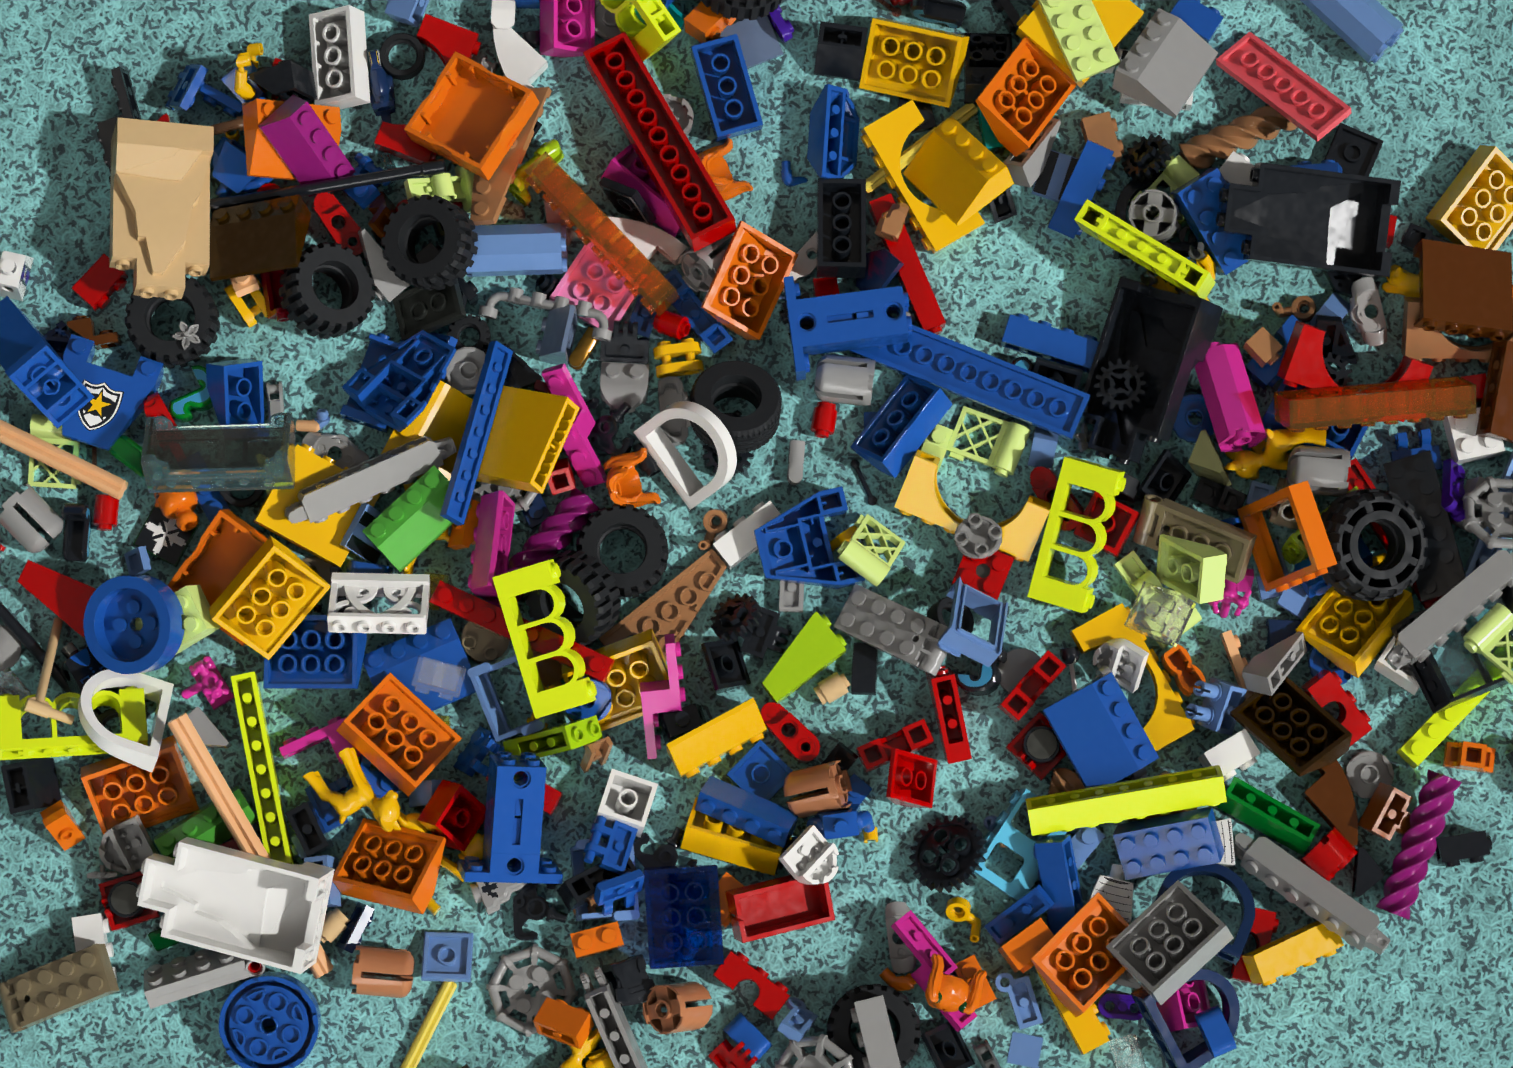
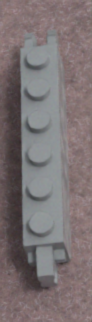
[284,436,457,524]
[1386,550,1513,671]
[1233,833,1391,955]
[580,966,648,1068]

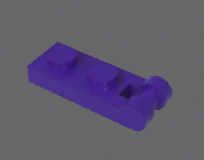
[1441,458,1466,522]

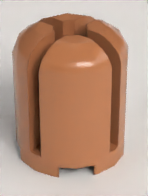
[783,760,852,818]
[351,945,415,998]
[643,982,713,1034]

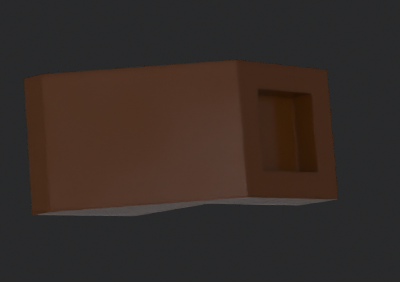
[368,191,396,239]
[67,315,122,350]

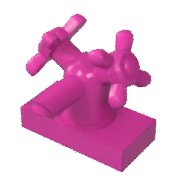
[1208,569,1254,618]
[182,656,234,710]

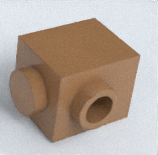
[1242,327,1283,368]

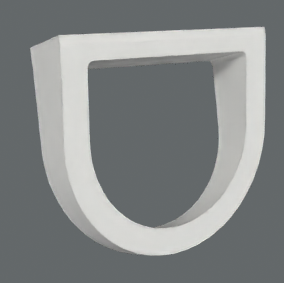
[633,401,737,510]
[78,669,174,772]

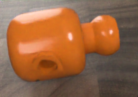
[153,472,198,531]

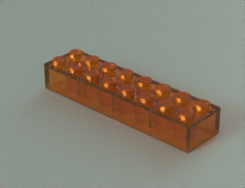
[525,151,680,316]
[1274,376,1476,432]

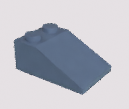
[536,305,578,367]

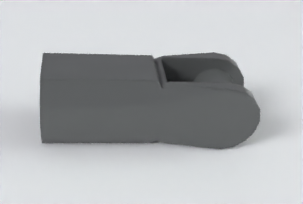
[972,1039,1001,1068]

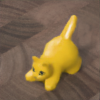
[1381,264,1420,297]

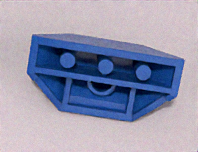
[807,84,860,179]

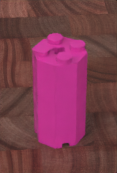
[1195,342,1267,452]

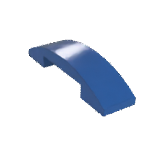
[656,268,733,354]

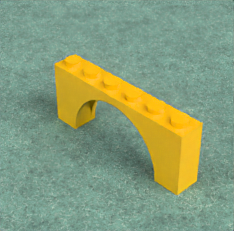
[860,100,985,254]
[894,450,1052,562]
[1070,603,1195,752]

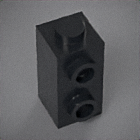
[1436,830,1492,868]

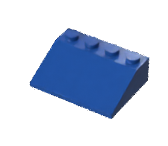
[263,615,367,689]
[363,618,476,711]
[1042,672,1159,788]

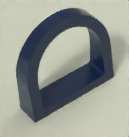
[1154,863,1255,965]
[1131,967,1240,1068]

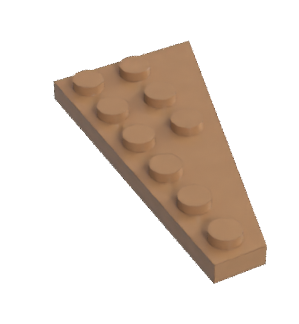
[470,87,552,226]
[599,548,727,662]

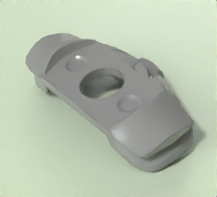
[1349,277,1387,346]
[658,376,691,446]
[302,432,369,469]
[885,901,917,973]

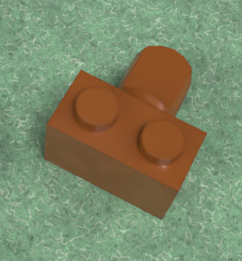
[1358,782,1413,841]

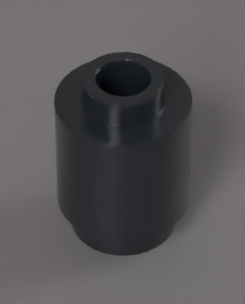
[632,442,661,478]

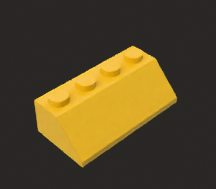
[680,797,782,876]

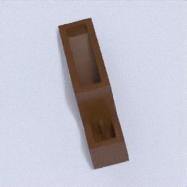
[1301,760,1358,847]

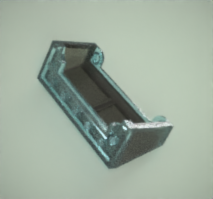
[141,412,295,493]

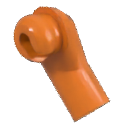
[879,967,917,991]

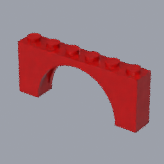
[374,14,481,164]
[1277,321,1434,422]

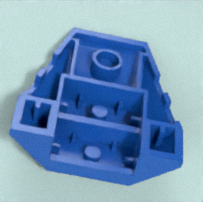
[342,330,456,432]

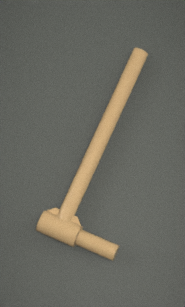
[24,617,75,725]

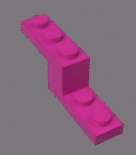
[541,363,607,488]
[640,634,686,759]
[279,716,361,765]
[891,910,977,1032]

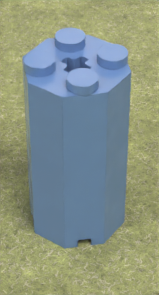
[1301,0,1404,64]
[466,223,568,277]

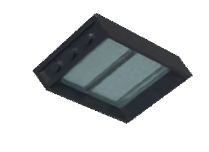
[1391,585,1513,714]

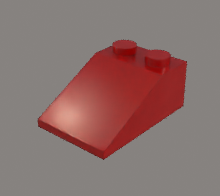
[886,748,938,808]

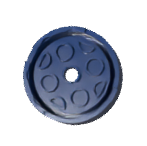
[83,575,184,674]
[219,972,321,1068]

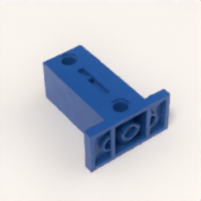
[784,276,913,381]
[0,296,94,429]
[457,751,563,884]

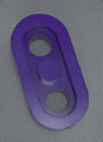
[767,5,794,43]
[1097,993,1143,1021]

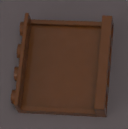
[1413,239,1513,342]
[1476,340,1513,443]

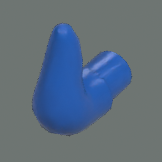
[781,161,808,187]

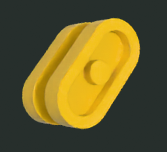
[224,276,267,328]
[653,338,704,378]

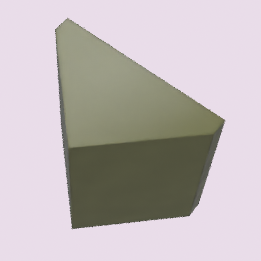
[1188,429,1232,486]

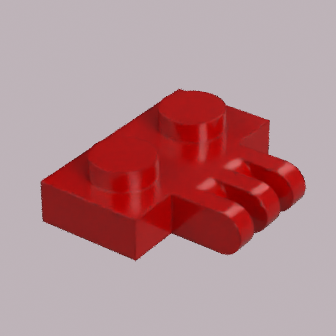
[708,1039,758,1068]

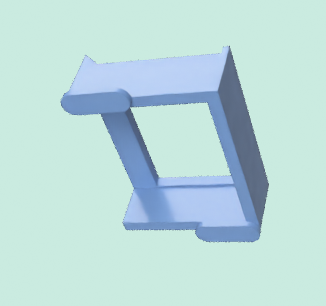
[937,577,1009,667]
[467,655,556,742]
[570,839,640,921]

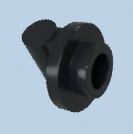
[535,274,560,300]

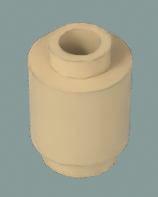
[813,671,851,705]
[321,907,350,943]

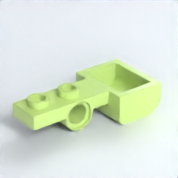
[404,165,474,213]
[1113,550,1202,649]

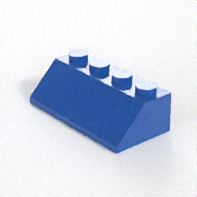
[850,375,953,478]

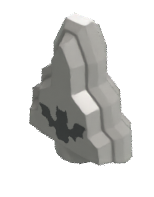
[470,882,527,915]

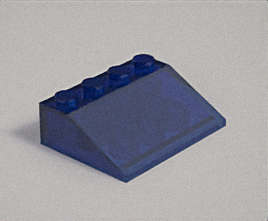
[643,865,724,969]

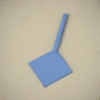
[1273,539,1313,620]
[1007,1032,1043,1068]

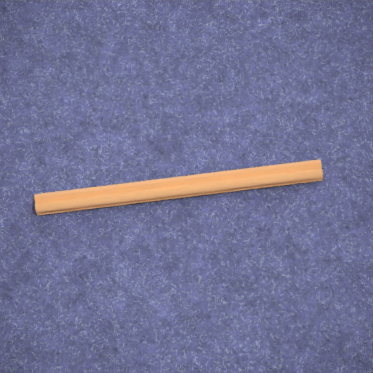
[0,419,128,500]
[167,713,333,979]

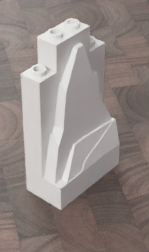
[136,837,335,974]

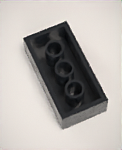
[817,178,866,278]

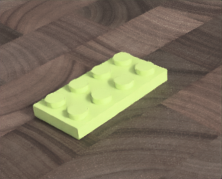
[1038,0,1120,83]

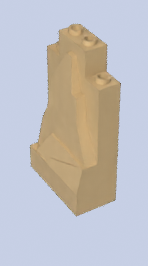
[109,117,214,300]

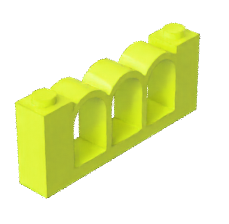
[599,0,682,61]
[1074,199,1216,299]
[1027,456,1126,613]
[492,559,597,719]
[0,687,148,760]

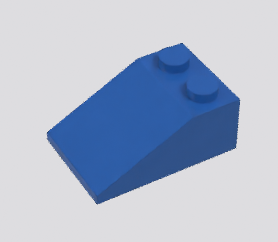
[206,359,265,438]

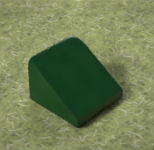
[148,928,179,952]

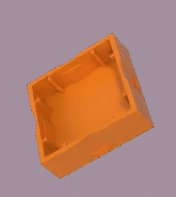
[404,51,540,181]
[168,509,268,646]

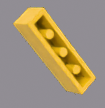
[1242,920,1344,986]
[1035,967,1111,1055]

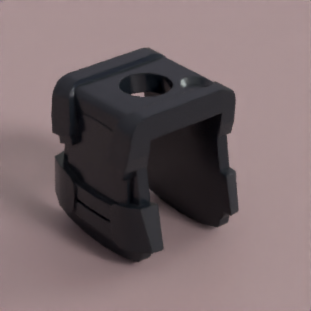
[602,954,656,1007]

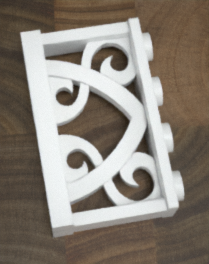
[327,572,431,634]

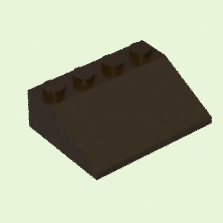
[210,194,311,281]
[1230,677,1352,777]

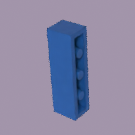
[1048,139,1116,239]
[1000,313,1099,373]
[695,776,798,848]
[1033,834,1084,935]

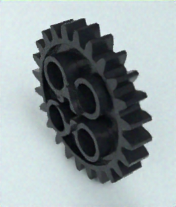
[909,815,987,893]

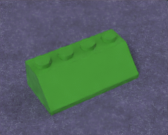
[362,465,472,572]
[154,785,258,858]

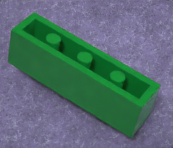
[1217,776,1320,856]

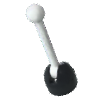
[1059,647,1080,691]

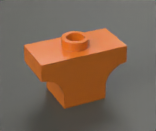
[447,499,480,550]
[1443,741,1496,773]
[40,800,86,851]

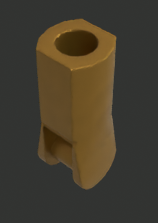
[569,327,600,370]

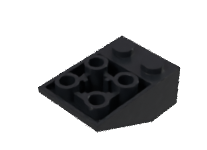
[964,33,1012,104]

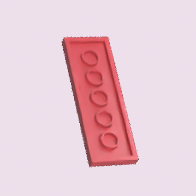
[1216,32,1352,142]

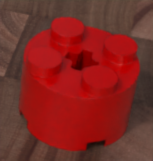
[1300,827,1358,881]

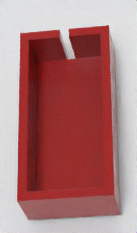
[725,875,835,943]

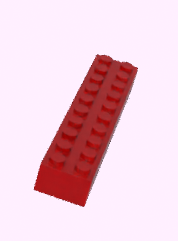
[583,32,736,252]

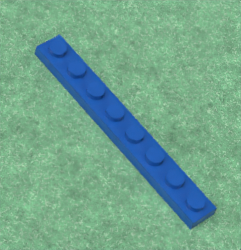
[440,340,513,526]

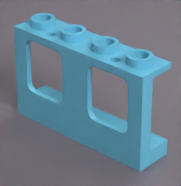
[974,789,1067,902]

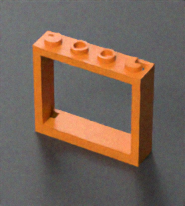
[1237,480,1337,593]

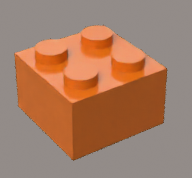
[998,918,1054,974]

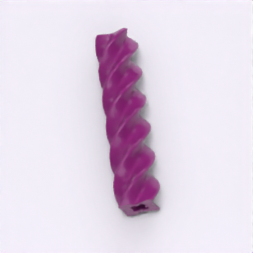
[480,487,600,608]
[1376,769,1462,920]

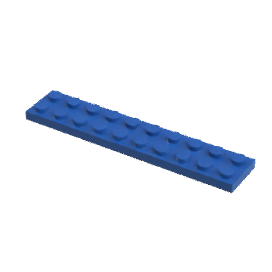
[849,315,1090,440]

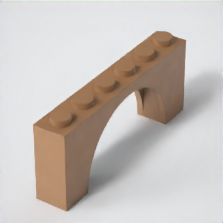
[1401,297,1513,363]

